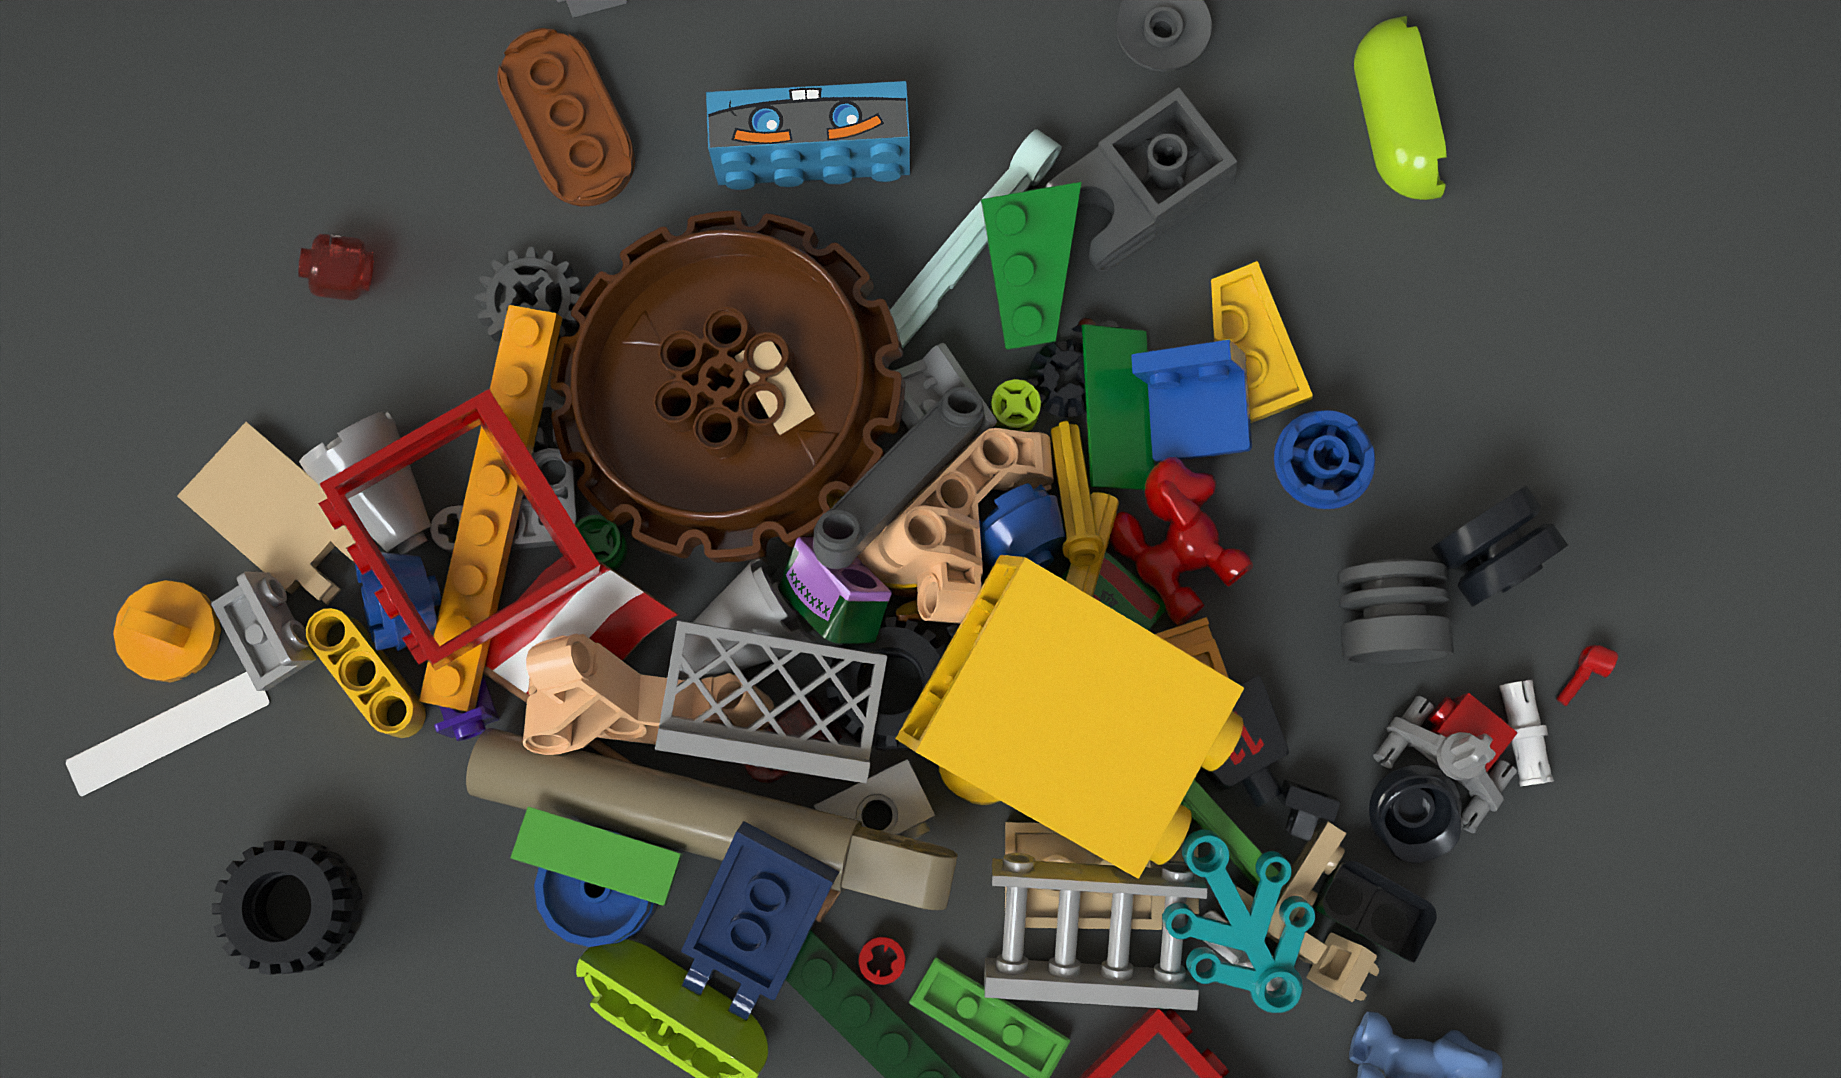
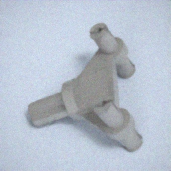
[1373,696,1517,833]

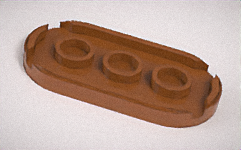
[497,28,635,206]

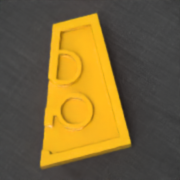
[1211,261,1313,423]

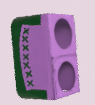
[778,537,892,644]

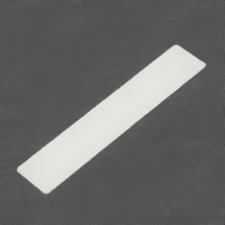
[66,672,270,796]

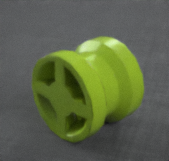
[990,379,1041,432]

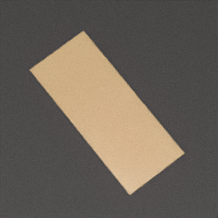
[734,342,815,435]

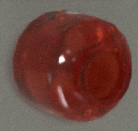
[298,233,374,301]

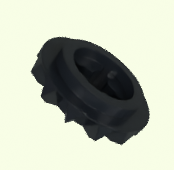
[1028,338,1087,417]

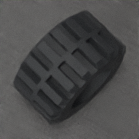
[826,617,947,752]
[212,840,363,975]

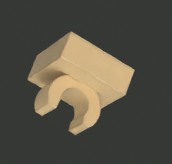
[1306,932,1379,1002]

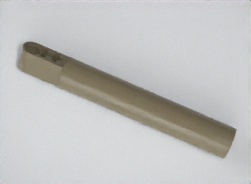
[466,728,958,910]

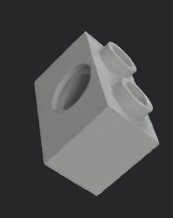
[814,759,935,839]

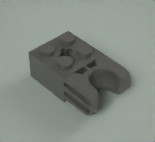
[1046,87,1238,272]

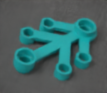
[1162,830,1315,1013]

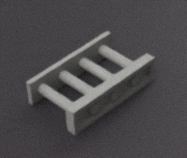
[984,853,1207,1010]

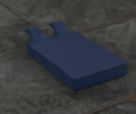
[681,821,839,1021]

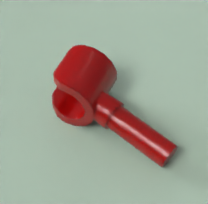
[1556,645,1618,706]

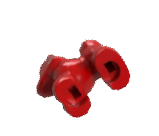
[1109,457,1253,626]

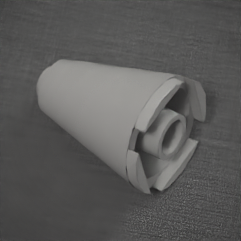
[299,411,431,555]
[670,557,816,680]

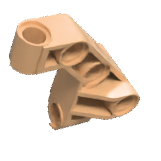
[858,428,1054,624]
[523,634,774,755]

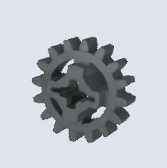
[475,247,583,342]

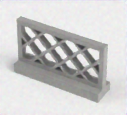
[655,620,887,783]

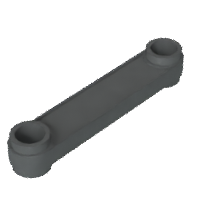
[813,386,984,569]

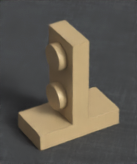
[1219,822,1346,964]

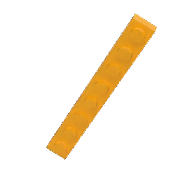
[419,305,562,712]

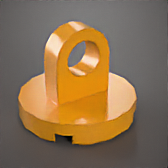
[113,580,221,683]

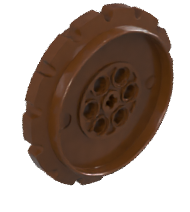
[550,210,906,563]

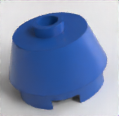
[1274,410,1375,509]
[979,483,1066,569]
[355,552,441,651]

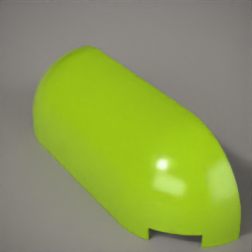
[1354,16,1447,200]
[576,939,768,1078]

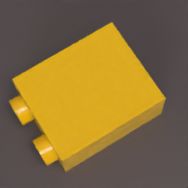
[895,555,1244,879]

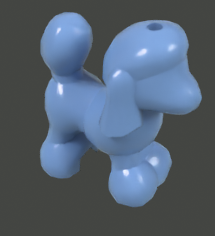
[1349,1011,1503,1078]

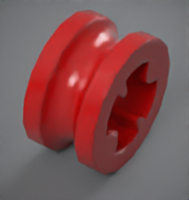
[859,937,906,985]

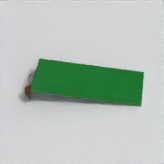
[1072,318,1154,490]

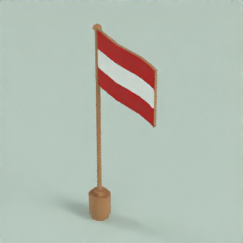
[483,556,841,922]

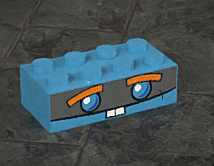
[706,81,910,190]

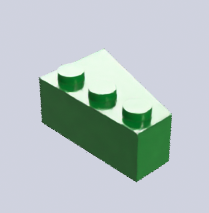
[981,182,1082,350]

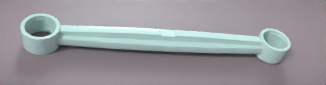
[890,129,1062,348]

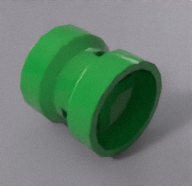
[575,515,627,570]

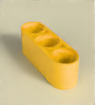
[306,608,426,738]

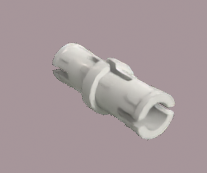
[1499,680,1554,787]

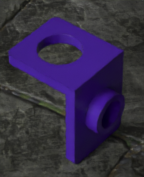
[434,674,500,741]

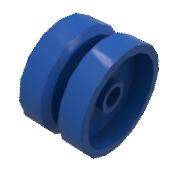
[534,829,657,947]

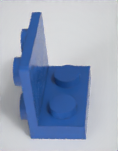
[1131,339,1252,463]

